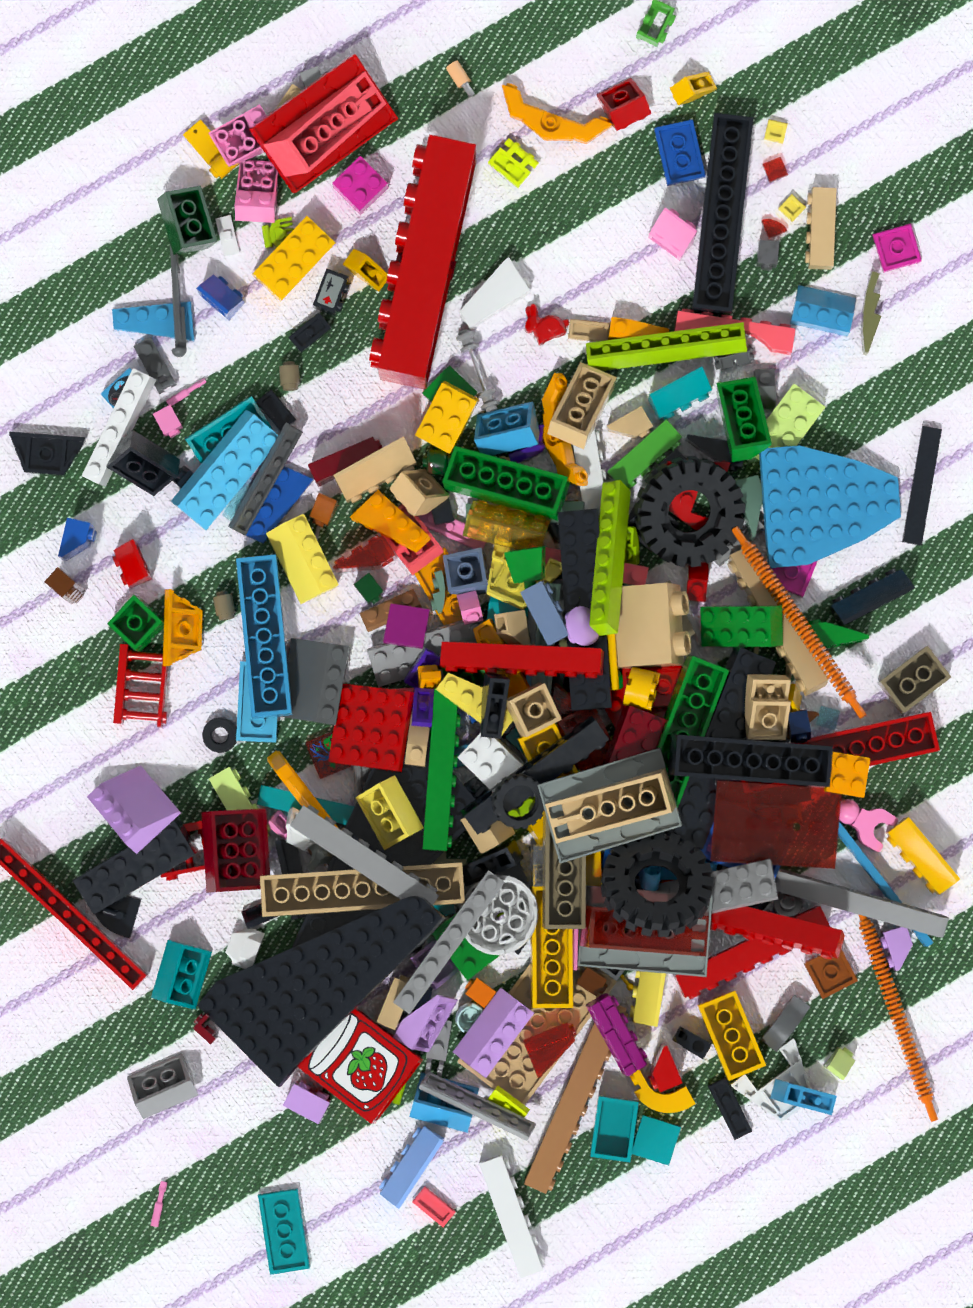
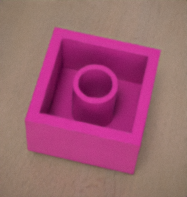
[332,156,389,216]

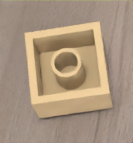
[506,683,562,737]

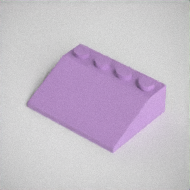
[87,765,181,854]

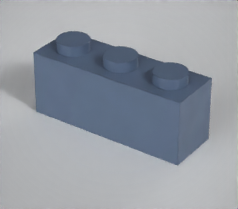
[520,580,568,646]

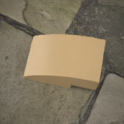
[745,674,791,740]

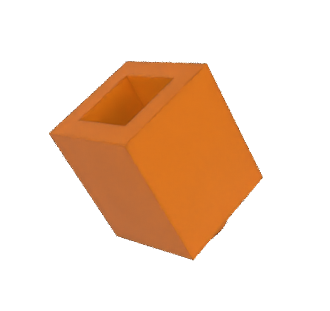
[465,978,496,1008]

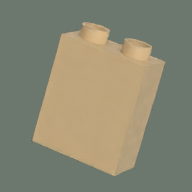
[608,583,691,670]

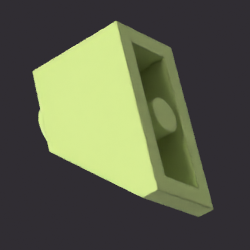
[823,1047,856,1080]

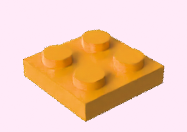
[824,752,870,798]

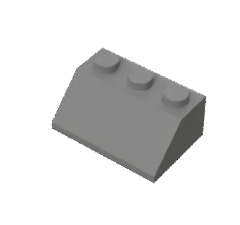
[127,1053,198,1119]

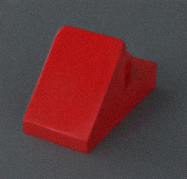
[686,562,709,602]

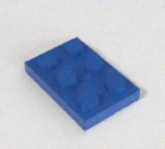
[654,119,706,186]

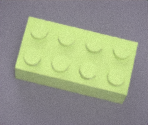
[755,384,825,461]

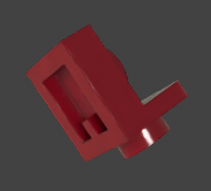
[193,1013,217,1045]

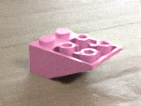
[209,104,267,167]
[235,160,279,223]
[648,207,697,261]

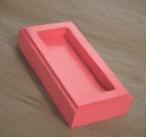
[412,1186,456,1227]

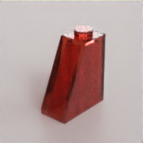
[523,1022,577,1078]

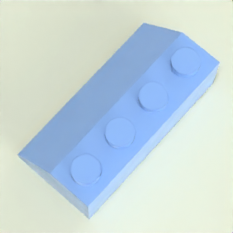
[379,1125,444,1209]

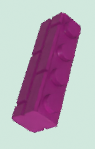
[585,993,647,1076]

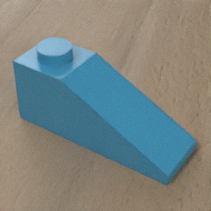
[770,1079,837,1115]

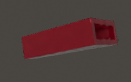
[308,437,383,487]

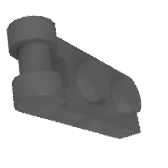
[133,337,177,394]

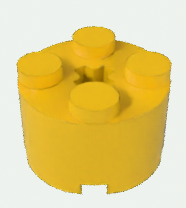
[623,667,660,712]

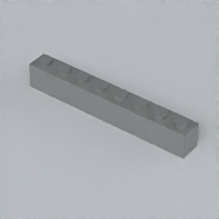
[290,805,439,905]
[393,870,505,1014]

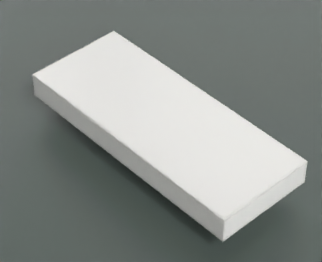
[215,215,240,257]

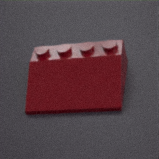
[201,808,270,893]

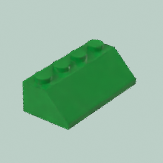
[717,376,772,462]

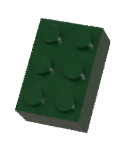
[157,185,217,255]

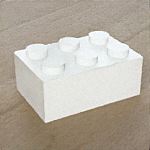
[457,733,525,789]

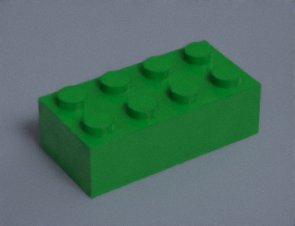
[700,605,783,647]

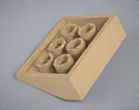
[333,436,417,503]

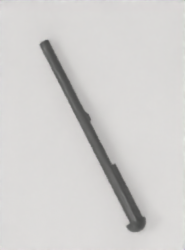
[170,245,187,357]

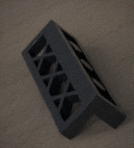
[275,840,307,920]

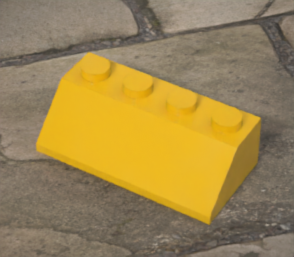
[886,817,960,895]

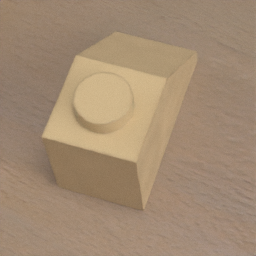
[606,406,653,439]

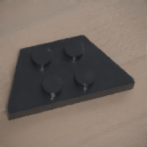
[9,431,86,476]

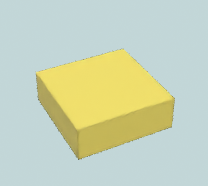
[764,119,788,144]
[778,194,806,222]

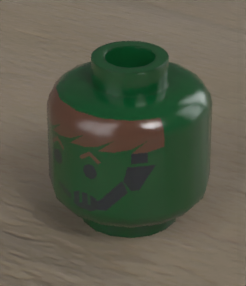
[423,449,451,475]

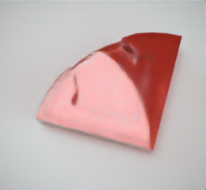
[761,219,787,239]

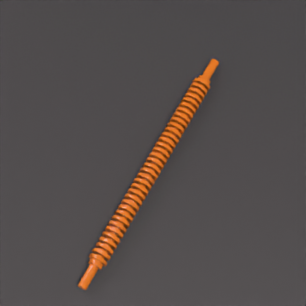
[731,526,867,719]
[858,914,938,1122]

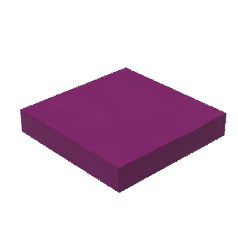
[383,603,430,649]

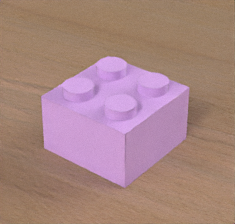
[283,1081,332,1124]

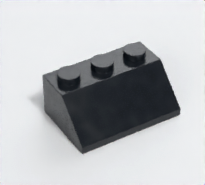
[106,430,180,496]

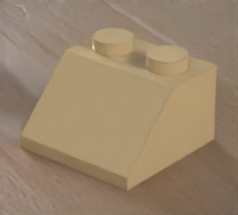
[390,469,450,516]

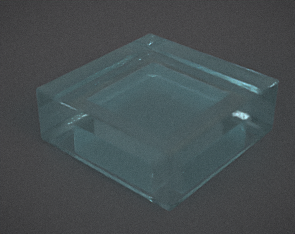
[815,706,840,730]

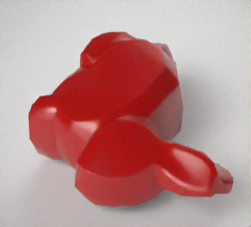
[525,304,570,345]

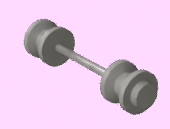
[456,329,500,412]

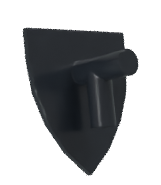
[95,896,141,938]

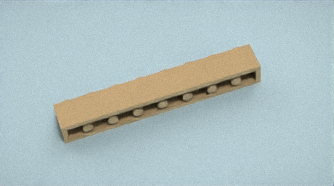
[727,549,829,696]

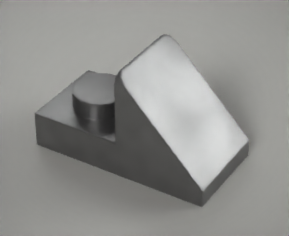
[754,369,776,409]

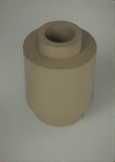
[279,361,300,391]
[213,591,236,621]

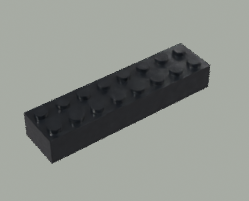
[668,734,833,787]

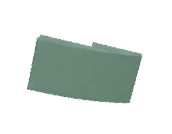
[430,570,445,614]

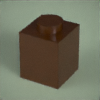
[576,967,608,997]

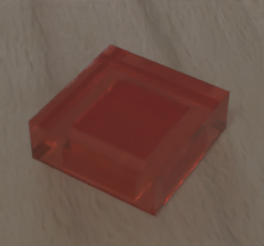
[762,157,788,183]

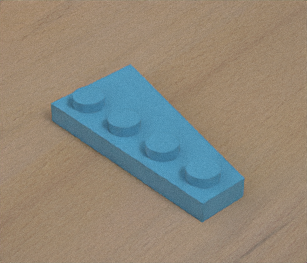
[112,302,195,342]

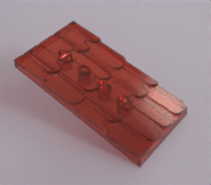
[711,780,842,869]

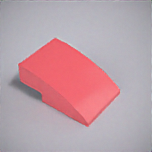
[383,504,444,576]

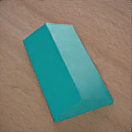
[185,396,272,464]

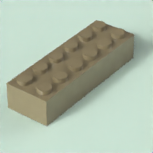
[542,811,586,929]

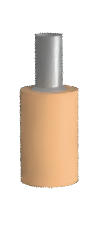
[446,60,475,98]

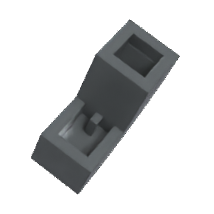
[761,995,810,1052]

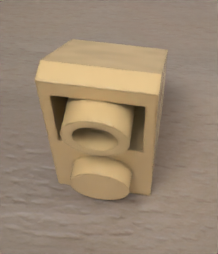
[494,610,531,645]

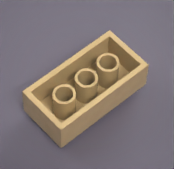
[547,362,617,449]

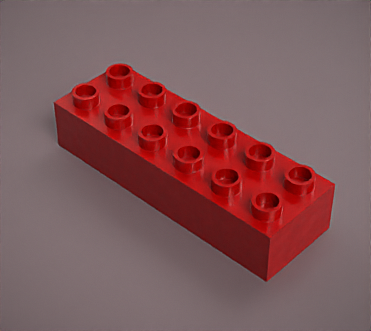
[369,134,477,390]

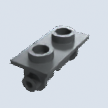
[712,344,755,371]

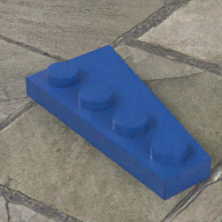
[246,466,314,544]

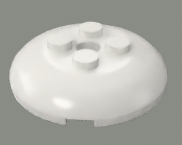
[460,875,538,955]

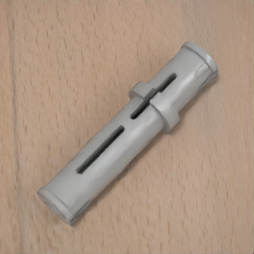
[714,521,765,567]

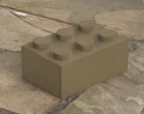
[878,645,952,715]

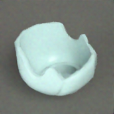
[455,1003,483,1032]

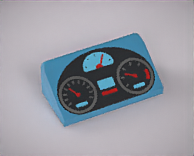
[101,368,132,409]

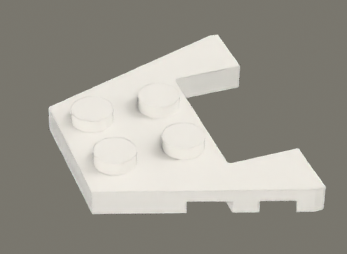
[730,1038,810,1122]

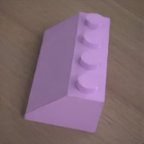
[453,987,534,1078]

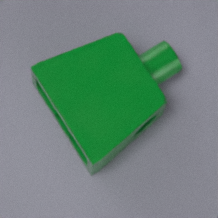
[504,546,546,589]

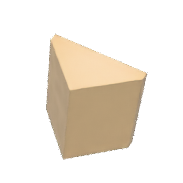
[461,817,515,854]

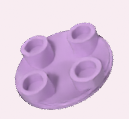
[565,606,599,646]

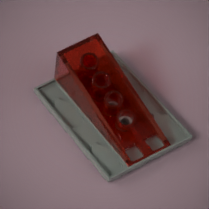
[577,885,713,977]

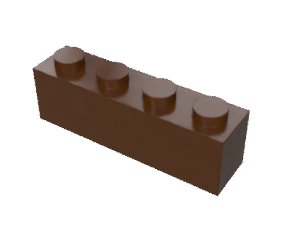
[44,567,85,605]

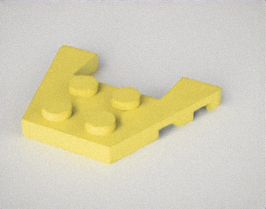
[487,535,562,610]

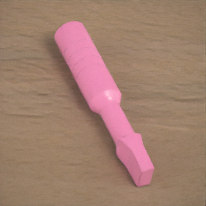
[166,378,206,406]
[150,1181,167,1227]

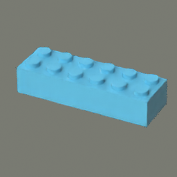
[171,410,279,530]

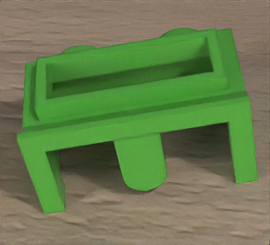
[636,0,676,47]

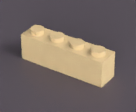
[805,187,836,270]

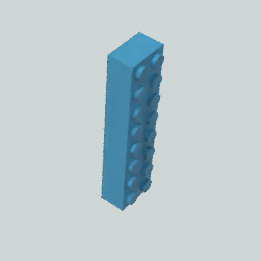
[236,554,292,719]

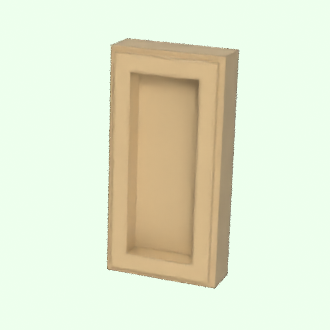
[568,319,609,342]

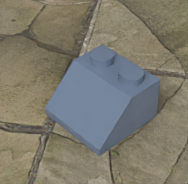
[443,548,489,595]

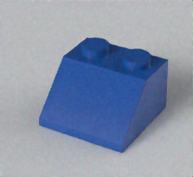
[196,274,245,321]
[58,518,97,561]

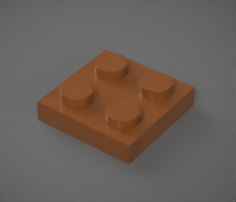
[803,949,858,999]

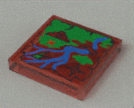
[305,731,352,780]

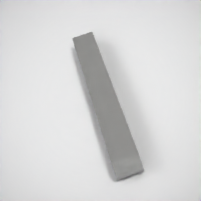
[775,869,949,938]

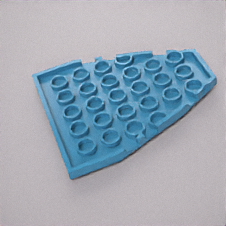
[759,446,901,568]

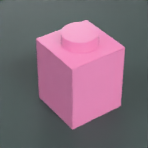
[153,405,183,438]
[457,590,483,625]

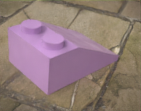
[393,995,458,1052]

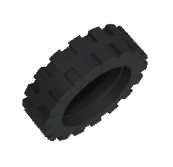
[491,773,545,829]

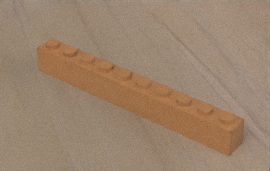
[524,1005,629,1194]

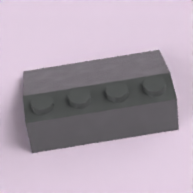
[279,638,350,726]

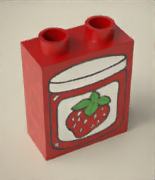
[298,1007,424,1124]

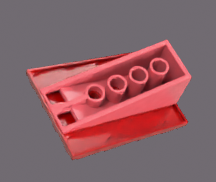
[249,54,398,193]

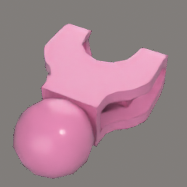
[835,799,898,852]

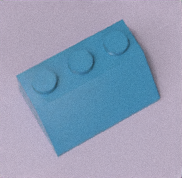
[790,285,856,336]
[474,402,539,456]
[409,1072,479,1133]

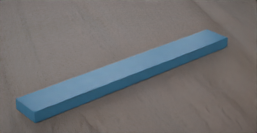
[827,815,933,947]

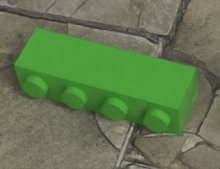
[607,419,682,489]

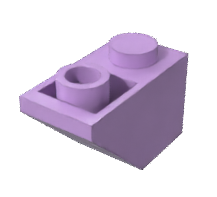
[880,926,913,971]

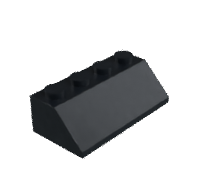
[829,568,915,627]

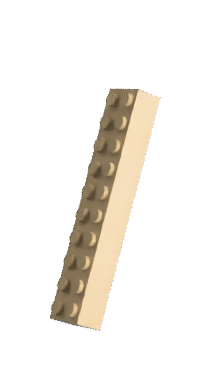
[260,862,465,917]

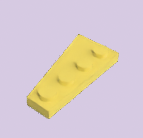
[436,673,513,735]

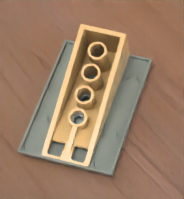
[538,747,682,863]

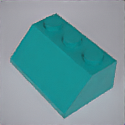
[648,367,712,421]
[151,940,212,1009]

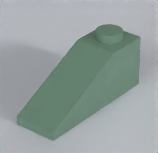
[736,475,762,541]

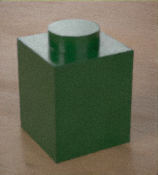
[353,573,384,605]

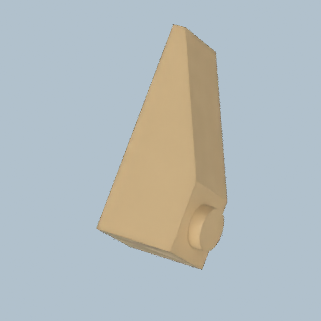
[405,705,430,767]

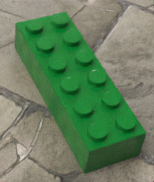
[442,446,570,521]

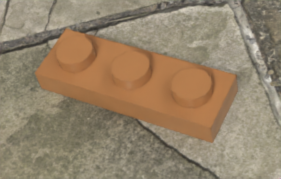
[359,589,422,632]

